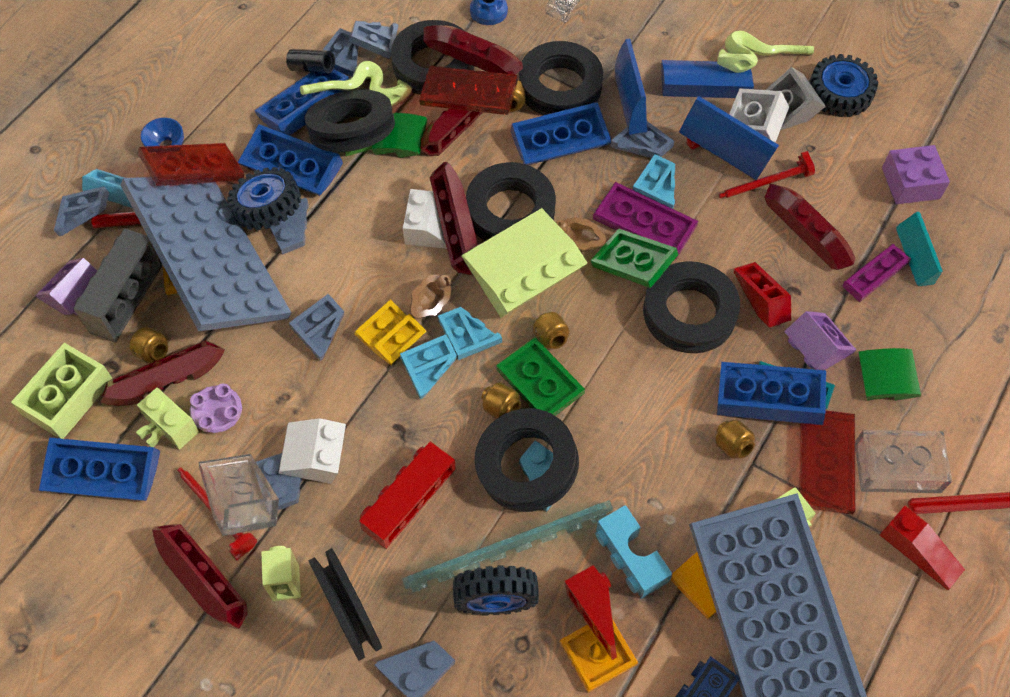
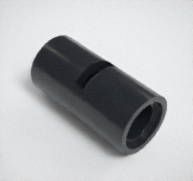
[286,49,335,73]

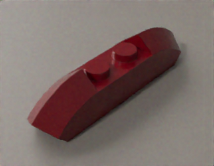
[424,25,523,79]
[421,79,496,156]
[429,162,477,275]
[764,184,855,270]
[100,340,225,406]
[152,524,248,629]

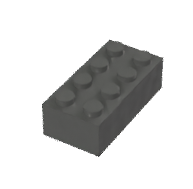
[73,228,163,343]

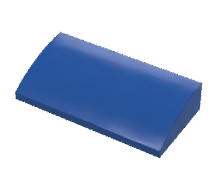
[615,39,647,135]
[661,60,754,98]
[254,69,349,136]
[679,96,779,180]
[510,102,611,165]
[238,124,343,196]
[717,362,826,425]
[39,437,160,501]

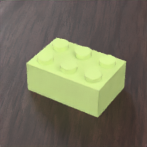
[11,343,112,439]

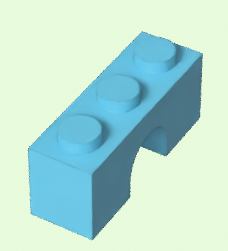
[595,505,672,599]

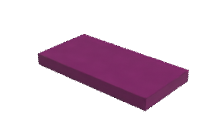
[593,182,699,260]

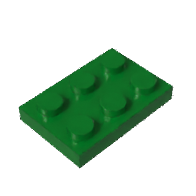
[590,229,679,288]
[496,337,585,416]

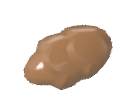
[555,217,606,252]
[409,274,451,319]

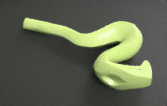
[717,31,814,73]
[300,61,412,106]

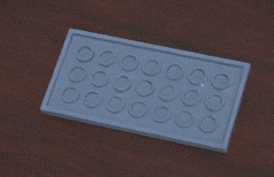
[121,175,292,331]
[689,493,867,697]

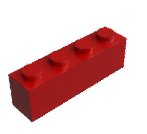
[359,441,456,549]

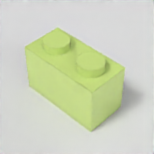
[261,546,301,601]

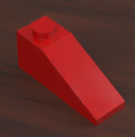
[734,262,792,327]
[880,506,965,590]
[565,565,617,660]

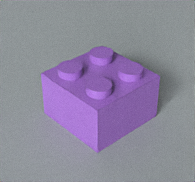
[882,145,950,204]

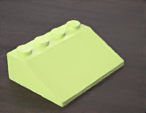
[462,208,587,318]

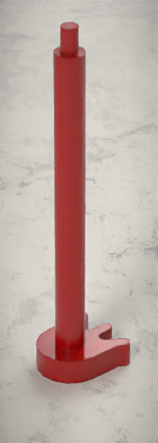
[719,151,815,198]
[177,467,257,561]

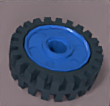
[809,54,878,117]
[227,167,301,230]
[453,565,539,616]

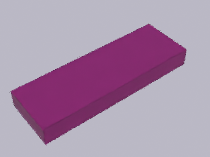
[842,244,911,302]

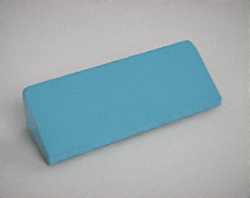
[82,169,132,208]

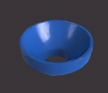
[470,0,508,25]
[141,118,184,155]

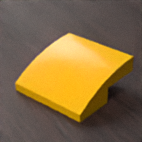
[354,299,427,365]

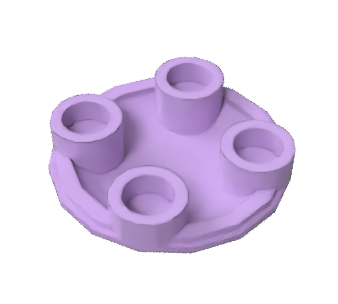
[189,384,242,433]

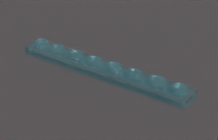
[401,500,613,593]

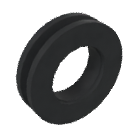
[391,20,474,96]
[519,41,603,115]
[305,90,395,152]
[466,162,556,241]
[643,261,740,353]
[475,408,579,512]
[308,548,382,661]

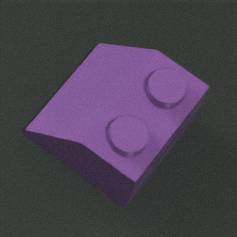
[35,258,97,315]
[784,311,856,370]

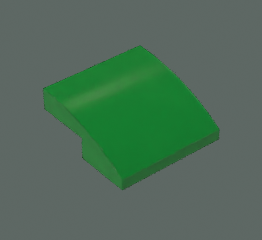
[371,113,428,158]
[858,348,921,401]

